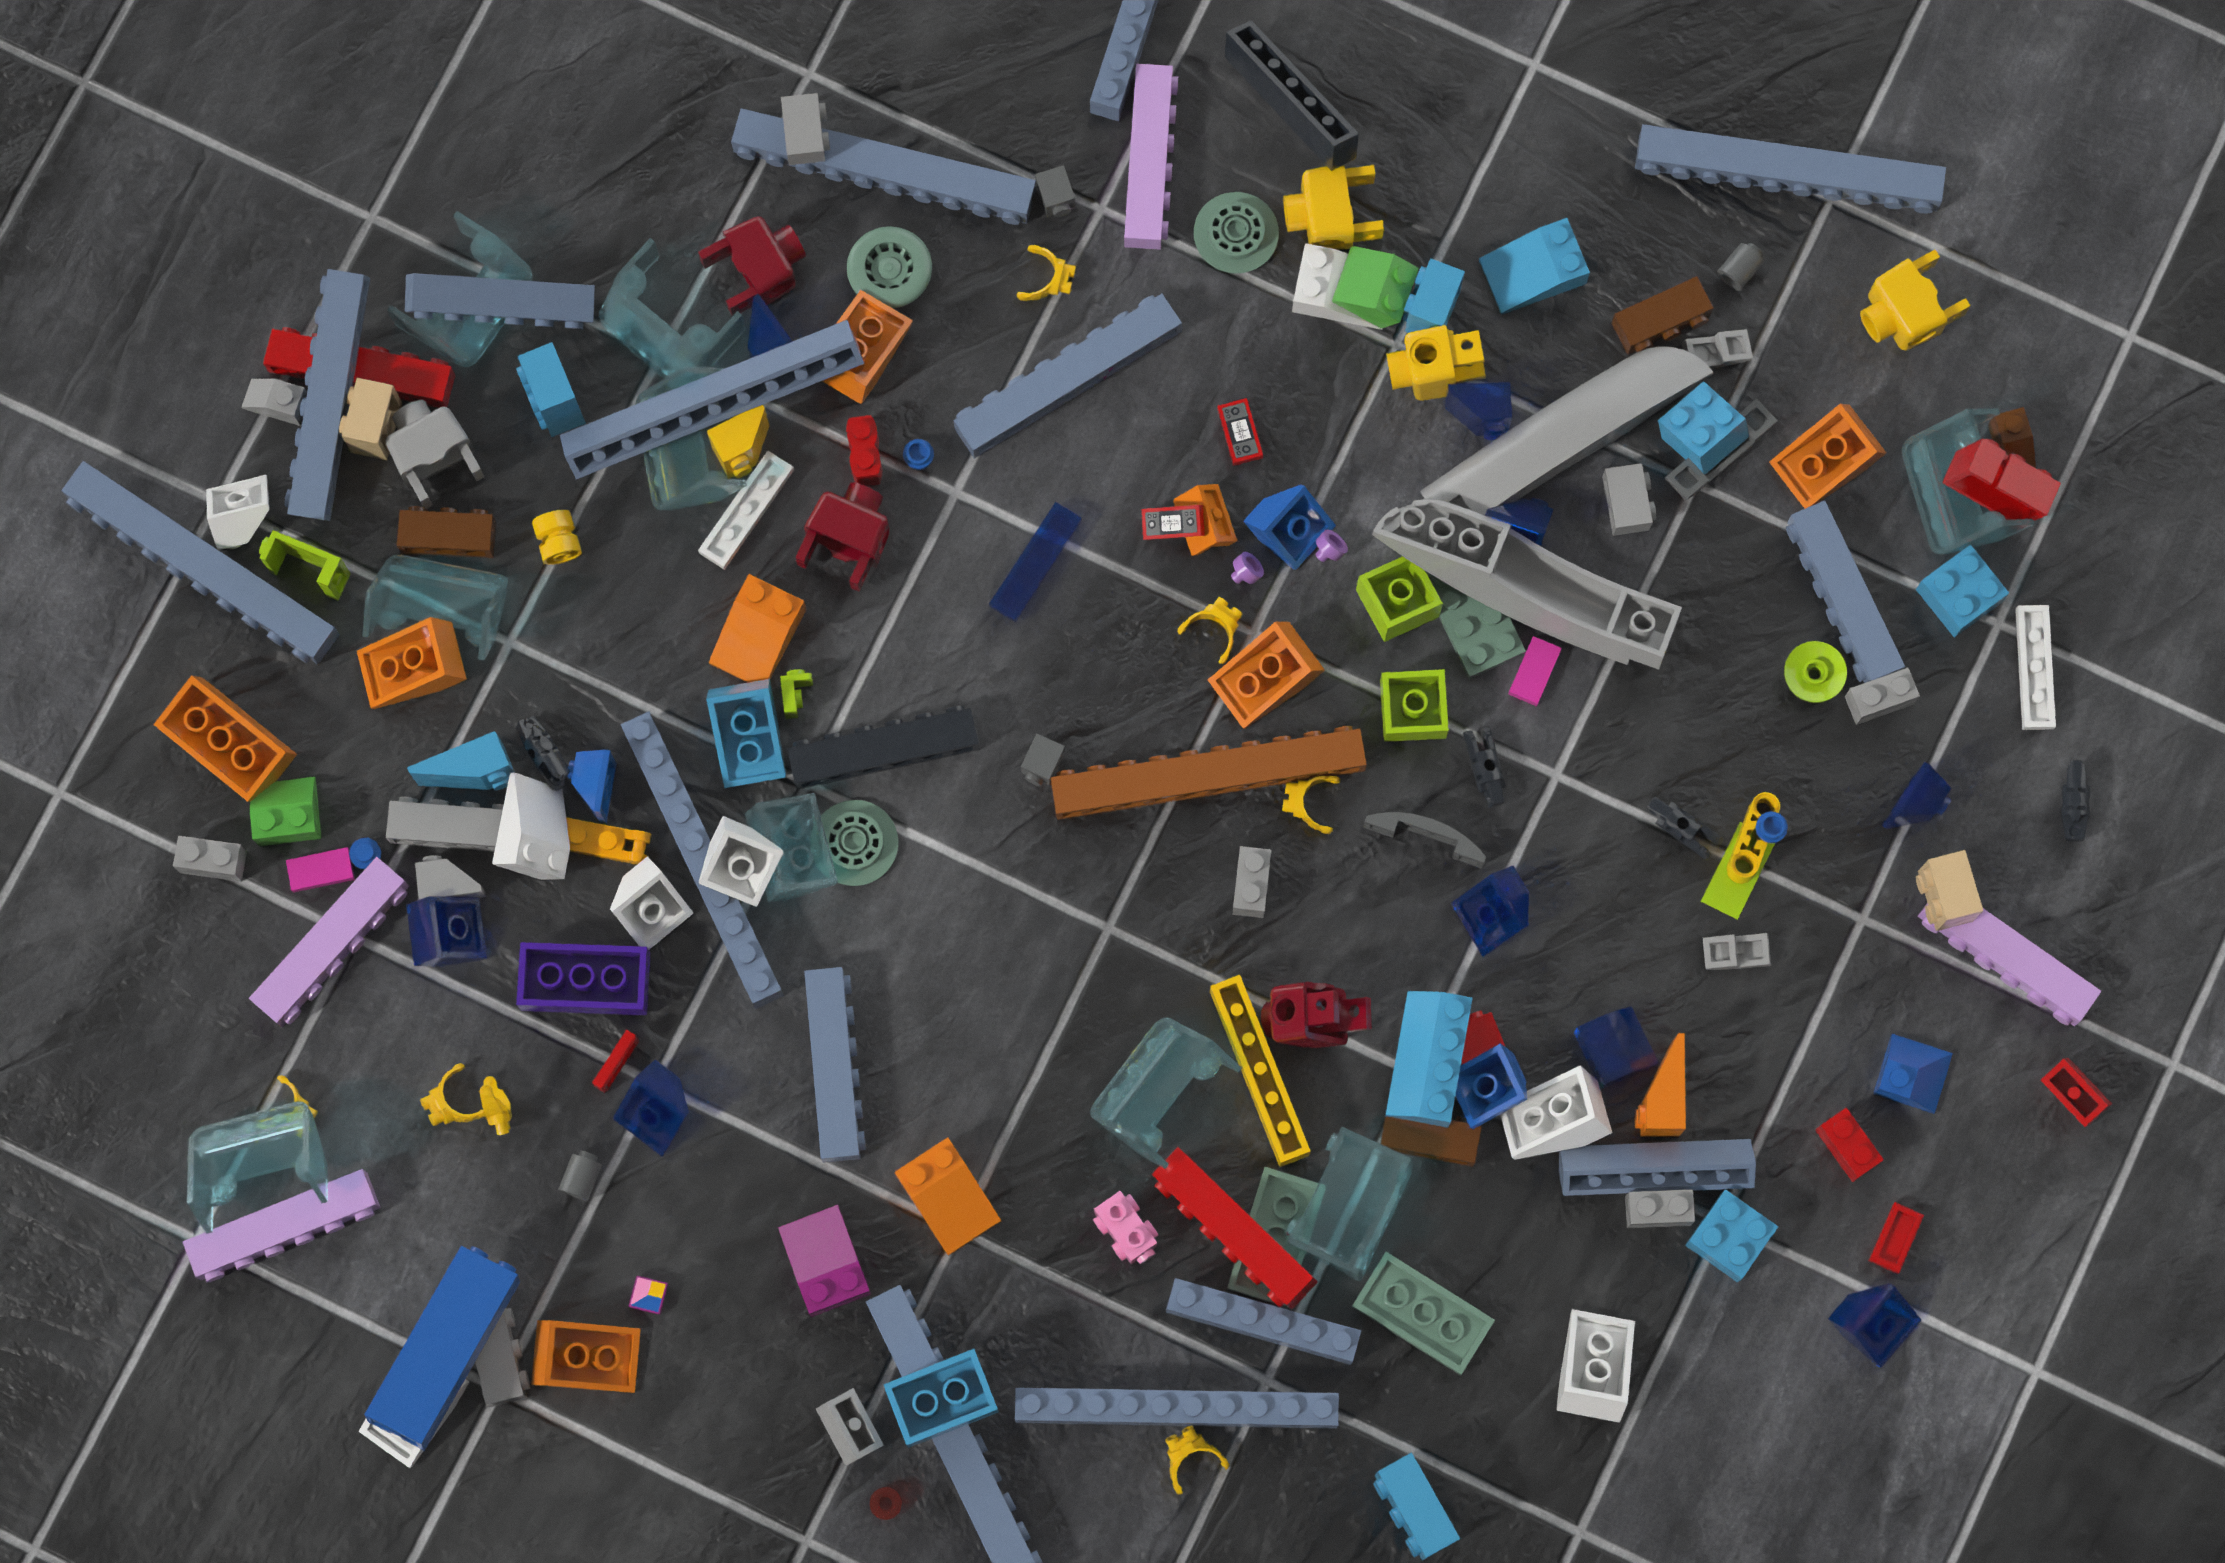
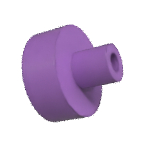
[1316,529,1348,562]
[1231,552,1264,584]

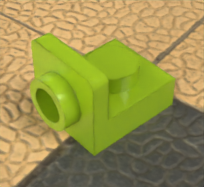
[780,669,813,719]

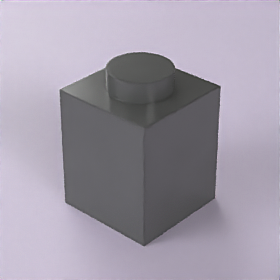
[1035,165,1076,217]
[1021,733,1065,786]

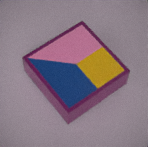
[628,1276,669,1315]

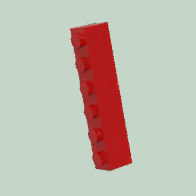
[263,327,455,408]
[1152,1147,1318,1310]

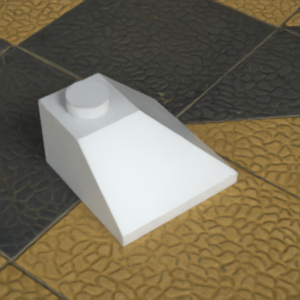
[206,475,270,550]
[699,816,783,907]
[610,856,693,950]

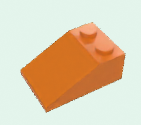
[823,290,913,404]
[1769,403,1887,509]
[709,574,807,683]
[357,617,467,709]
[1208,622,1325,729]
[1635,1033,1686,1137]
[895,1137,1001,1256]
[531,1320,641,1393]

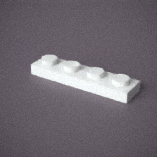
[698,451,794,570]
[2015,605,2056,730]

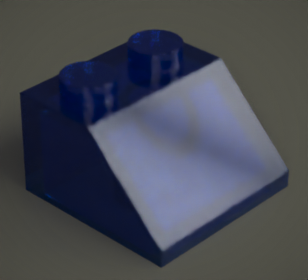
[1444,382,1512,440]
[406,896,487,967]
[1574,1006,1659,1090]

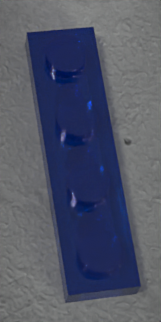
[989,502,1082,623]

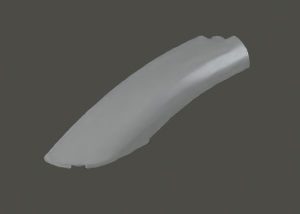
[1420,347,1714,518]
[1372,499,1682,669]

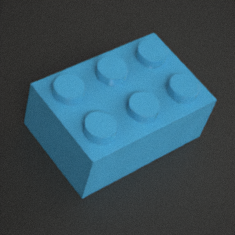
[516,342,586,437]
[883,1349,999,1448]
[1373,1452,1460,1561]

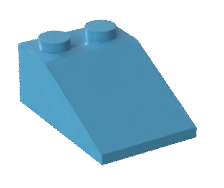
[1479,218,1590,315]
[706,679,786,788]
[407,731,515,790]

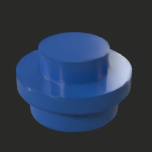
[903,439,934,470]
[1755,811,1788,843]
[349,838,381,869]

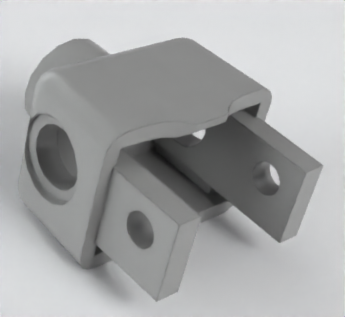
[386,400,485,508]

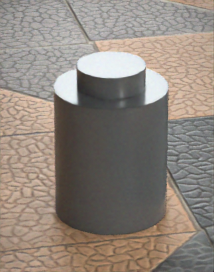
[1717,243,1764,291]
[558,1150,602,1201]

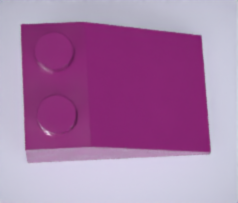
[778,1205,871,1317]

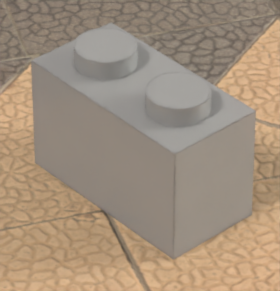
[781,93,830,165]
[1602,463,1656,536]
[1845,668,1920,725]
[173,836,247,882]
[1232,846,1271,918]
[1625,1189,1695,1228]
[816,1388,884,1466]

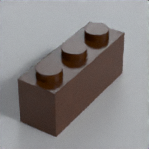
[1612,276,1713,355]
[397,506,497,558]
[1379,1114,1481,1167]

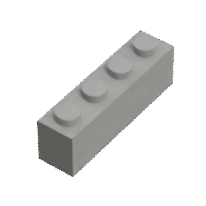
[386,797,504,852]
[475,1308,530,1407]

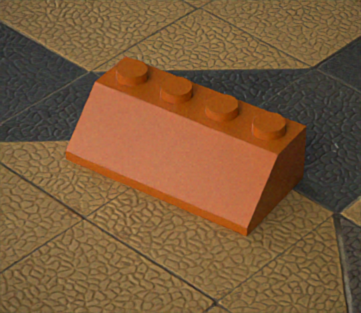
[154,675,297,802]

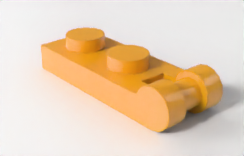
[566,817,652,865]

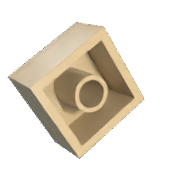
[339,378,402,460]
[1916,850,1983,931]

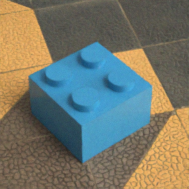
[1402,258,1465,333]
[1658,381,1749,474]
[1916,544,2009,638]
[1685,1189,1778,1282]

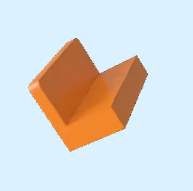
[1173,484,1237,556]

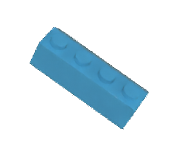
[1385,991,1472,1128]

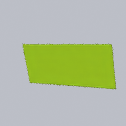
[1701,822,1775,920]

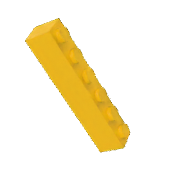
[1210,975,1311,1167]

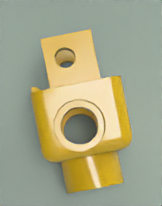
[1283,165,1384,250]
[1860,250,1971,351]
[1386,325,1486,401]

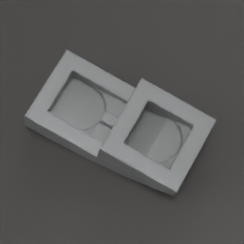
[1682,329,1753,369]
[1703,933,1771,970]

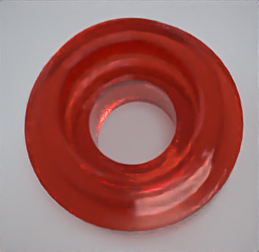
[870,1487,902,1520]

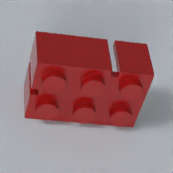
[1942,438,2061,527]

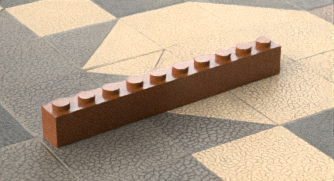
[1051,726,1366,820]

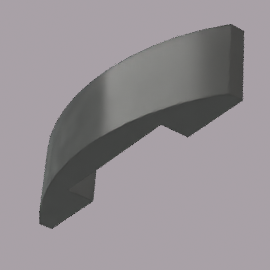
[1665,399,1778,501]
[1363,812,1486,868]

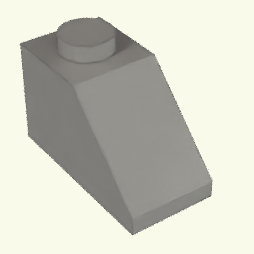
[242,379,307,426]
[415,855,486,905]

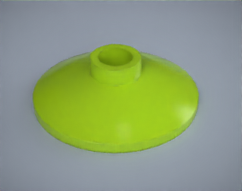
[1784,641,1847,703]

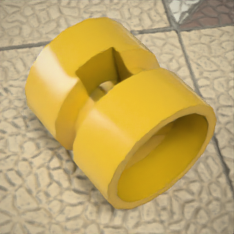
[532,510,582,565]

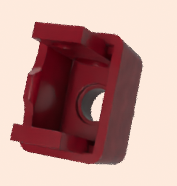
[698,216,806,317]
[795,482,890,592]
[1261,981,1372,1048]

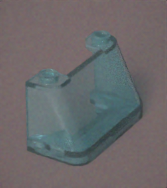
[1285,1127,1414,1281]

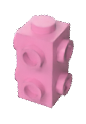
[1093,1191,1159,1264]

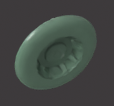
[1194,192,1279,273]
[847,226,932,308]
[811,800,898,886]

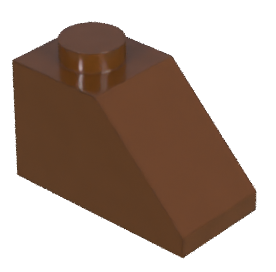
[1988,407,2036,468]

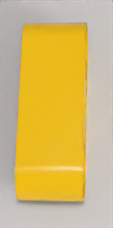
[1727,792,1780,884]

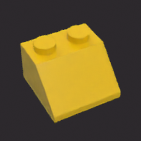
[707,405,769,479]

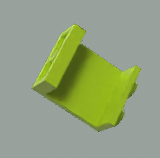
[259,530,351,601]

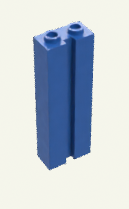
[364,1246,520,1451]

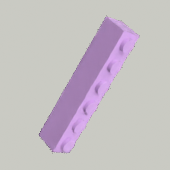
[1124,64,1178,250]
[249,857,409,1027]
[1918,903,2101,1026]
[182,1169,381,1282]

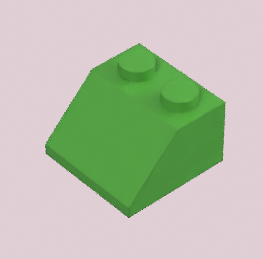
[1332,246,1419,329]
[250,777,321,846]

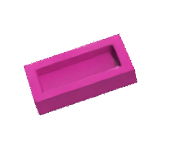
[1508,636,1562,706]
[286,847,355,893]

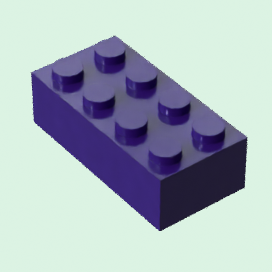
[516,942,651,1015]

